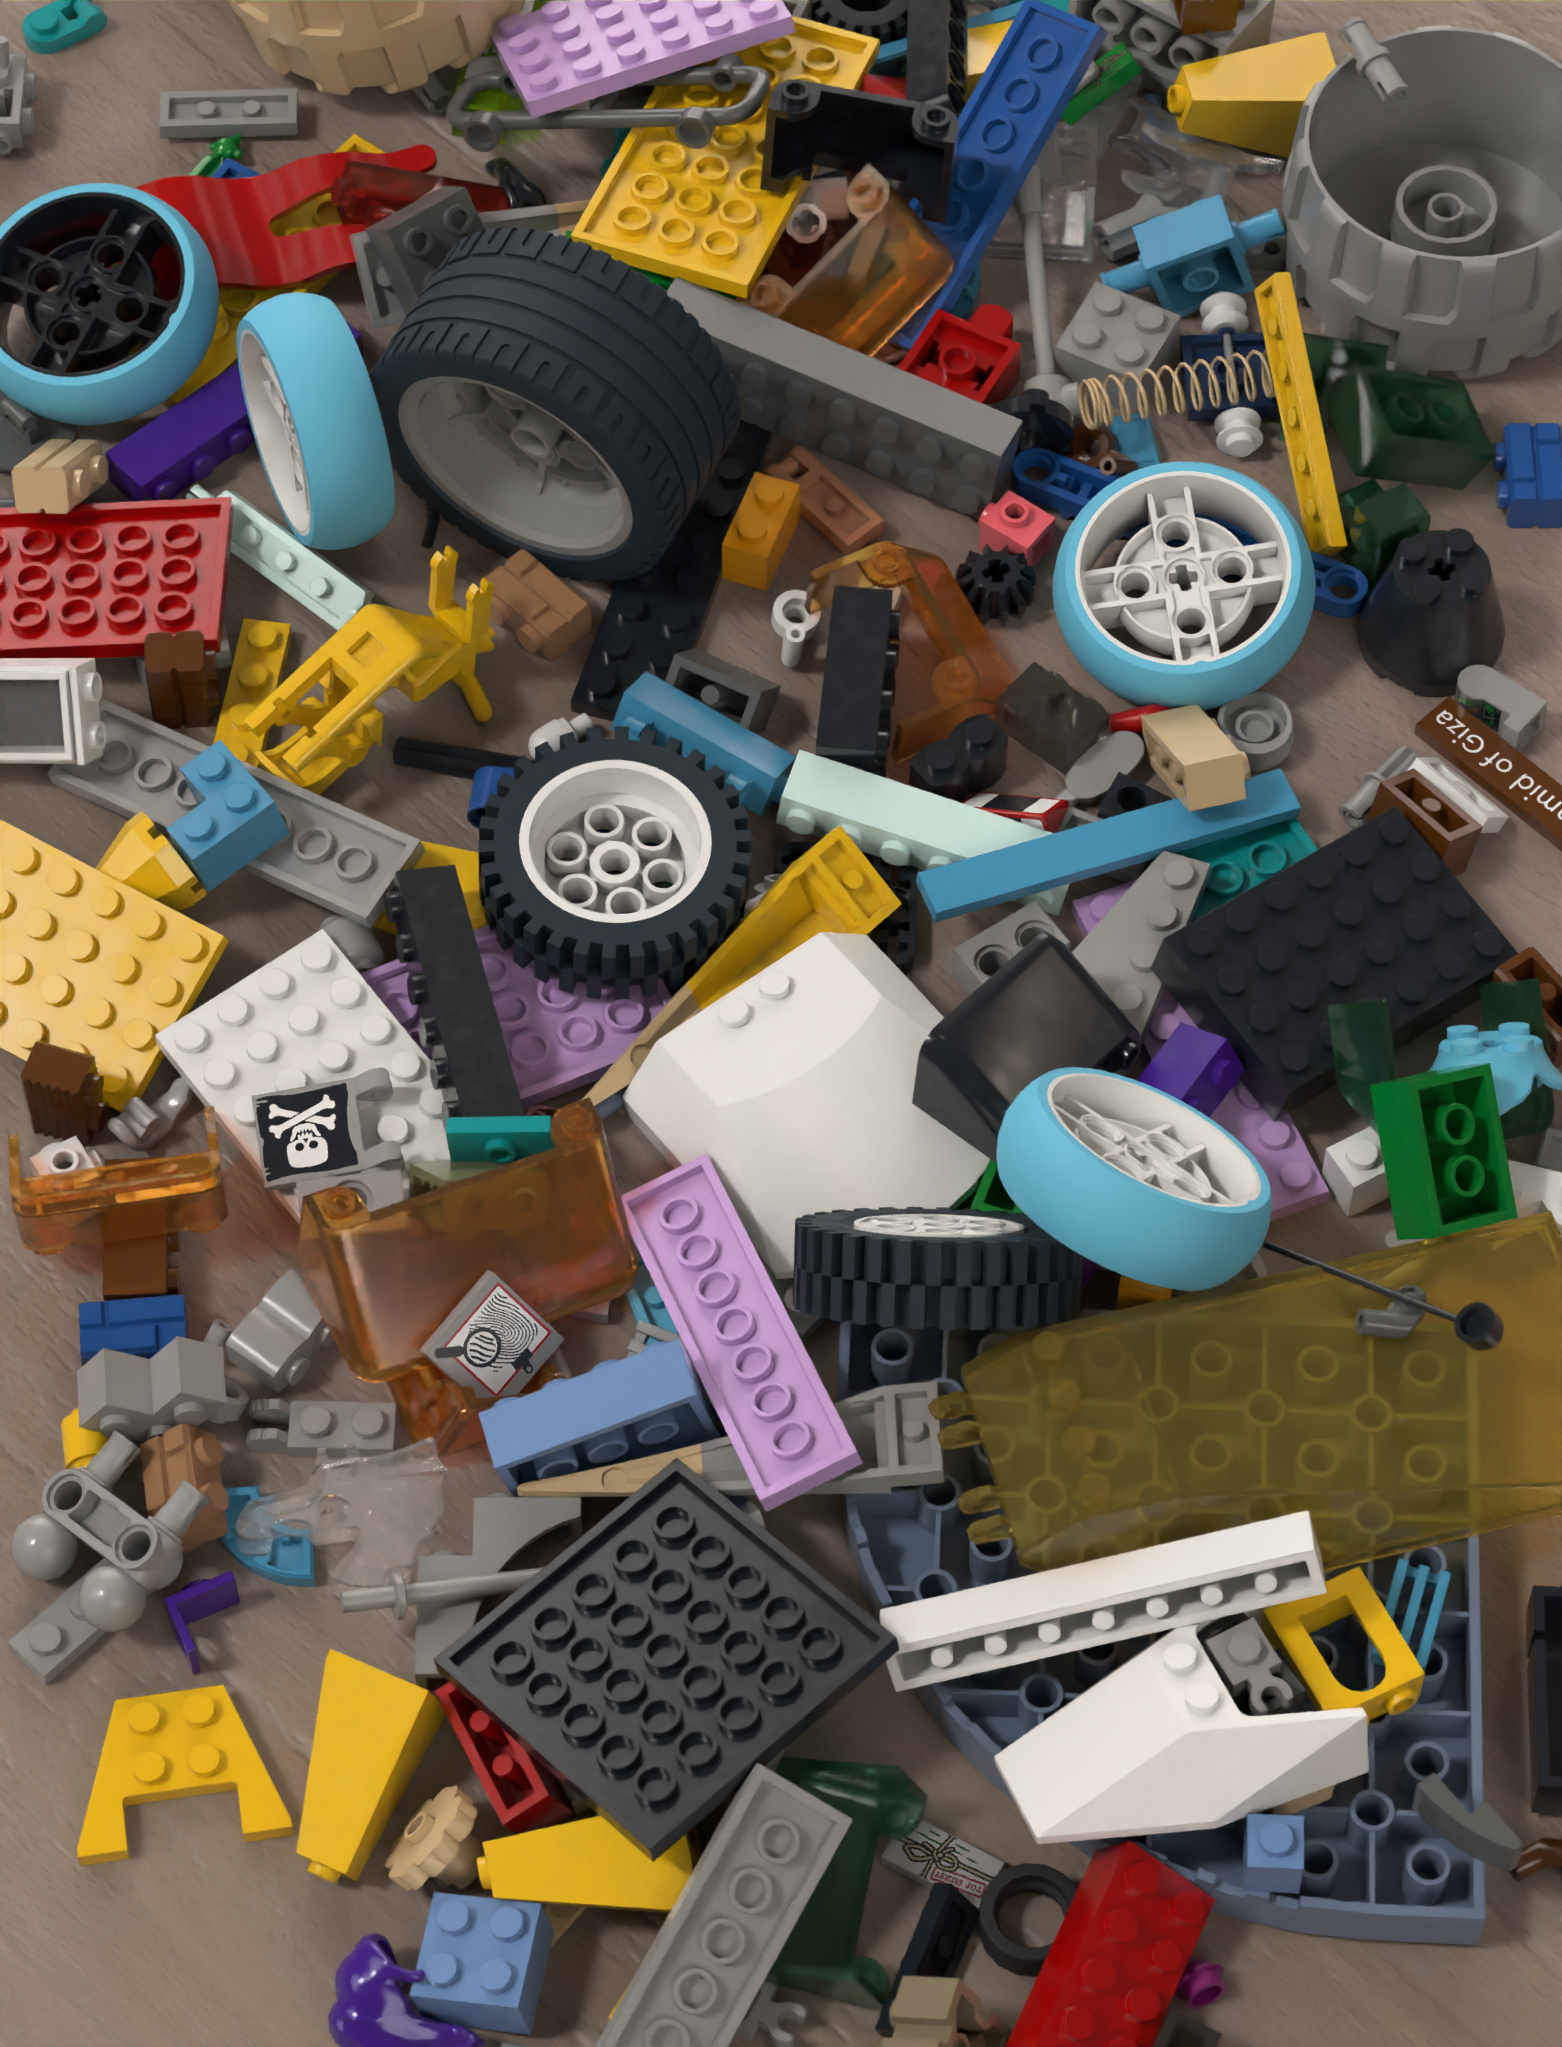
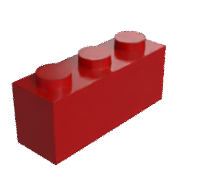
[434,1682,573,1835]

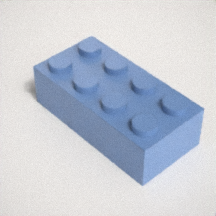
[478,1339,720,1497]

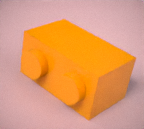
[722,472,800,592]

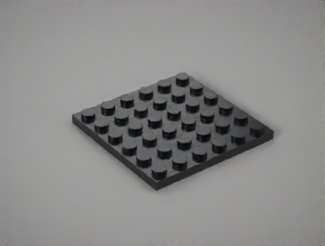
[433,1458,899,1862]

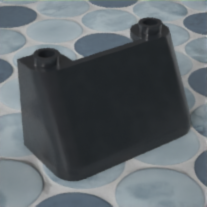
[760,79,959,224]
[912,932,1141,1163]

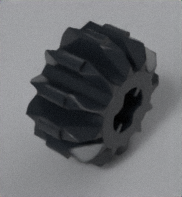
[955,544,1036,627]

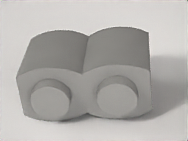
[225,1268,343,1394]

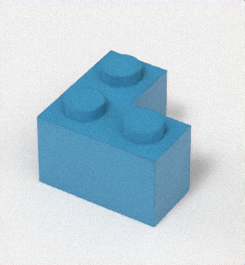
[166,740,290,891]

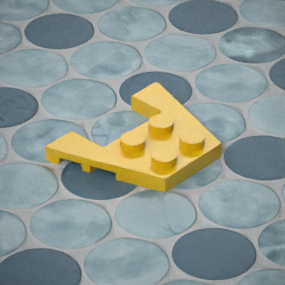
[77,1685,294,1866]

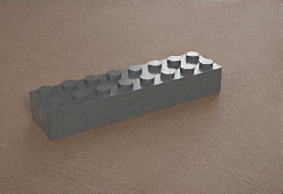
[667,277,1023,519]

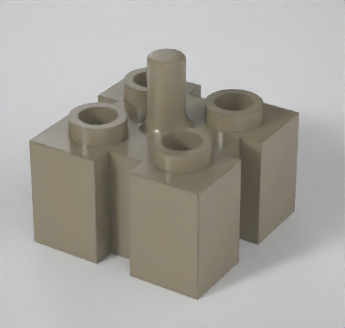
[873,1976,1013,2047]

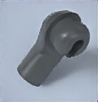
[1355,1285,1427,1339]

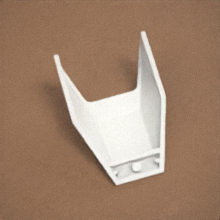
[994,1605,1369,1844]

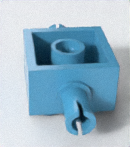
[1100,194,1286,317]

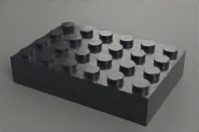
[1151,805,1519,1122]

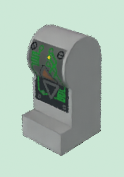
[1455,664,1547,752]

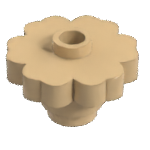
[385,1786,485,1891]

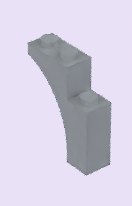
[415,1492,583,1697]

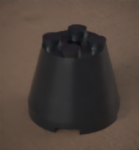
[1358,528,1505,697]

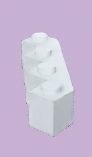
[1321,1127,1562,1268]

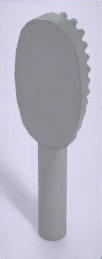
[1054,730,1145,807]

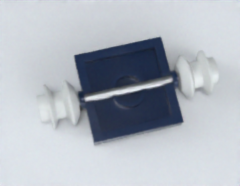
[1179,291,1281,457]

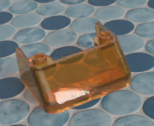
[805,541,1017,764]
[8,1106,229,1256]

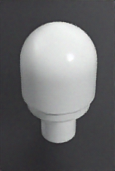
[528,713,594,759]

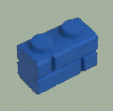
[1492,423,1562,528]
[79,1294,189,1365]

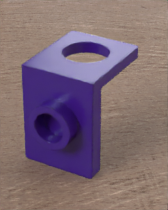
[164,1571,240,1674]

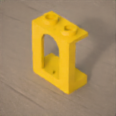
[1260,1566,1425,1726]

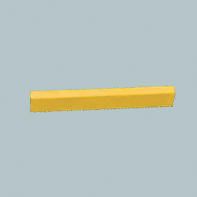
[1254,272,1348,558]

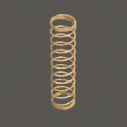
[1078,349,1276,431]

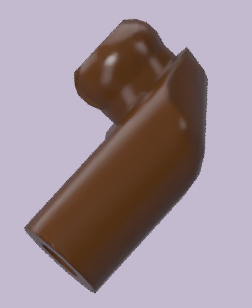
[1510,1837,1562,1881]

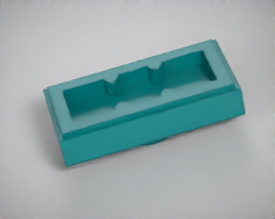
[446,1116,555,1164]

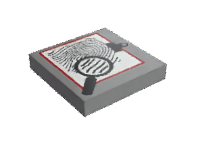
[419,1270,564,1411]

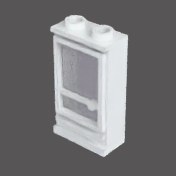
[0,658,107,765]

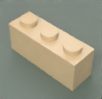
[1141,705,1251,812]

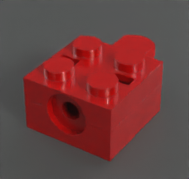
[897,304,1021,405]

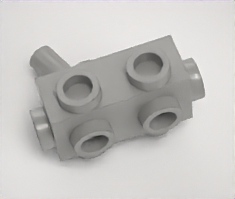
[0,36,38,155]

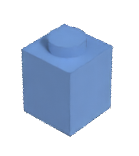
[1243,1814,1304,1893]

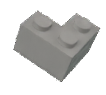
[77,1336,226,1442]

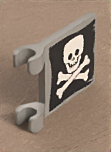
[252,1067,405,1192]

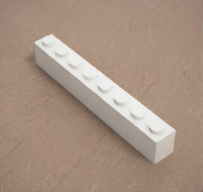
[880,1510,1327,1692]

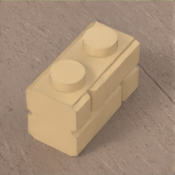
[11,439,109,514]

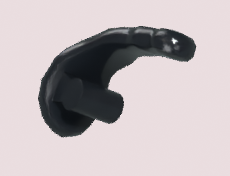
[485,157,548,210]

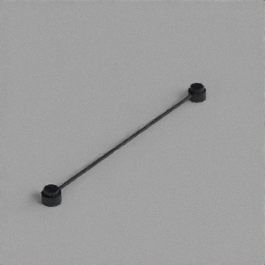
[1261,1240,1504,1351]

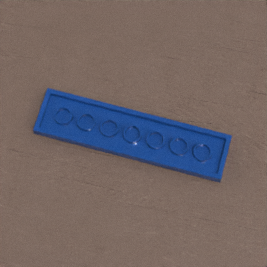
[845,0,1107,352]

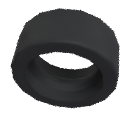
[978,1863,1078,1977]

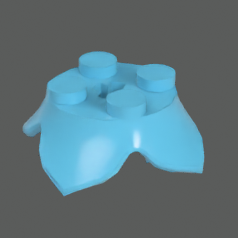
[1427,1022,1562,1116]

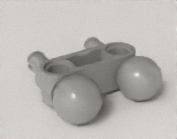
[11,1430,210,1633]

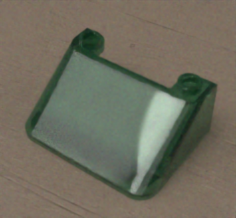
[737,1756,927,2008]

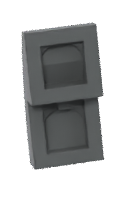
[1412,1773,1524,1872]

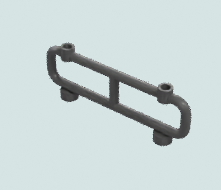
[446,53,772,152]

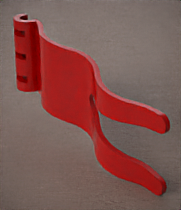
[109,144,437,323]

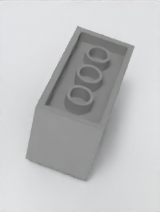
[1068,0,1276,100]

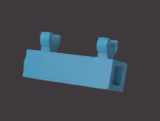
[610,671,796,816]

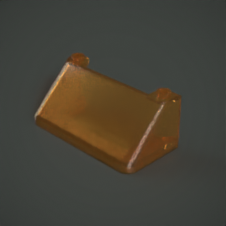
[295,1098,638,1383]

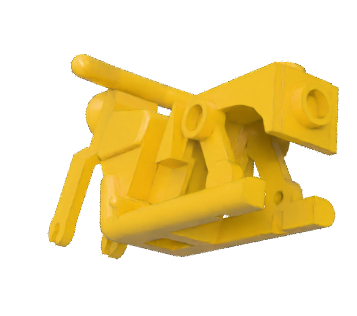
[243,545,496,795]

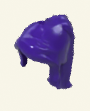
[328,1933,485,2047]

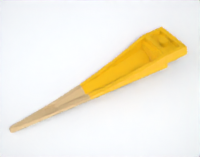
[572,825,902,1116]

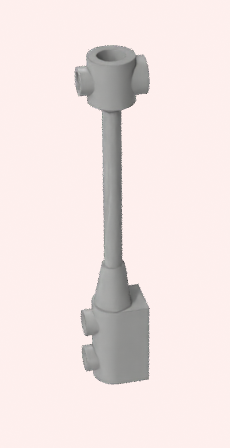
[1013,124,1083,427]

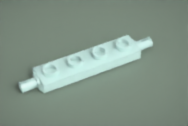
[186,484,374,630]

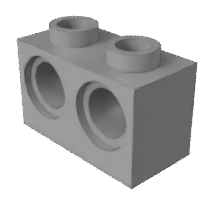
[952,900,1070,996]

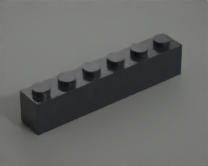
[385,865,525,1131]

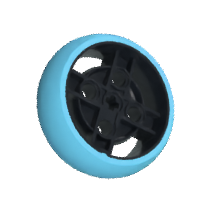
[0,183,219,425]

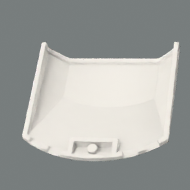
[622,932,990,1279]

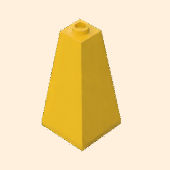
[1167,33,1336,158]
[296,1649,446,1884]
[477,1816,702,1914]

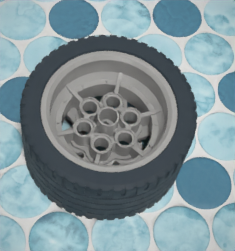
[369,227,741,582]

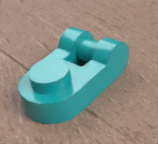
[22,0,107,54]

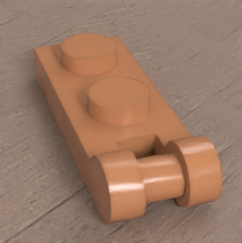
[760,445,884,557]

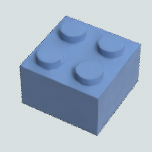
[410,1892,554,2035]

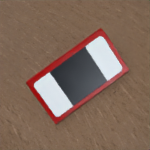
[961,791,1069,833]

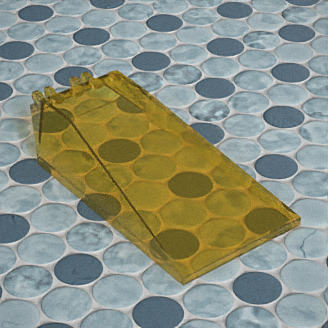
[928,1211,1562,1573]

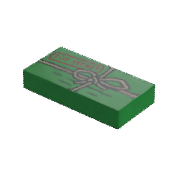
[1061,41,1142,126]

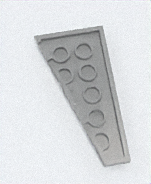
[1072,851,1211,1078]

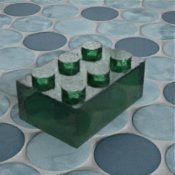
[1323,365,1496,490]

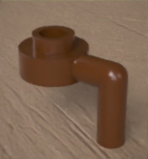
[1067,423,1138,477]

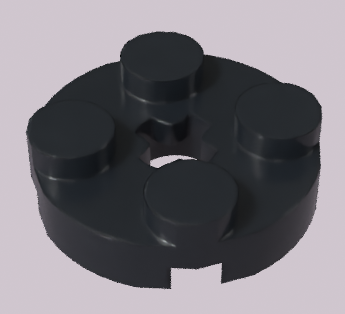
[987,388,1074,468]

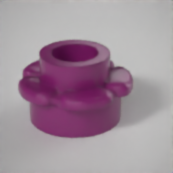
[1174,1958,1227,2009]

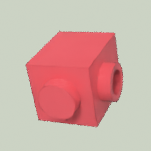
[978,490,1056,568]

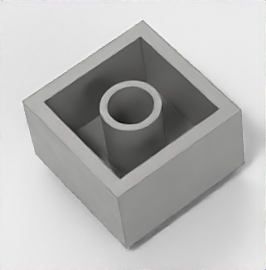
[1054,282,1181,414]

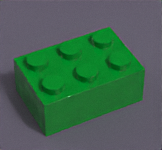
[1370,1063,1518,1240]

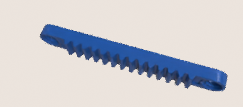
[1012,448,1368,618]

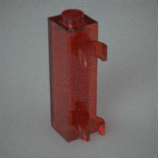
[331,160,510,231]

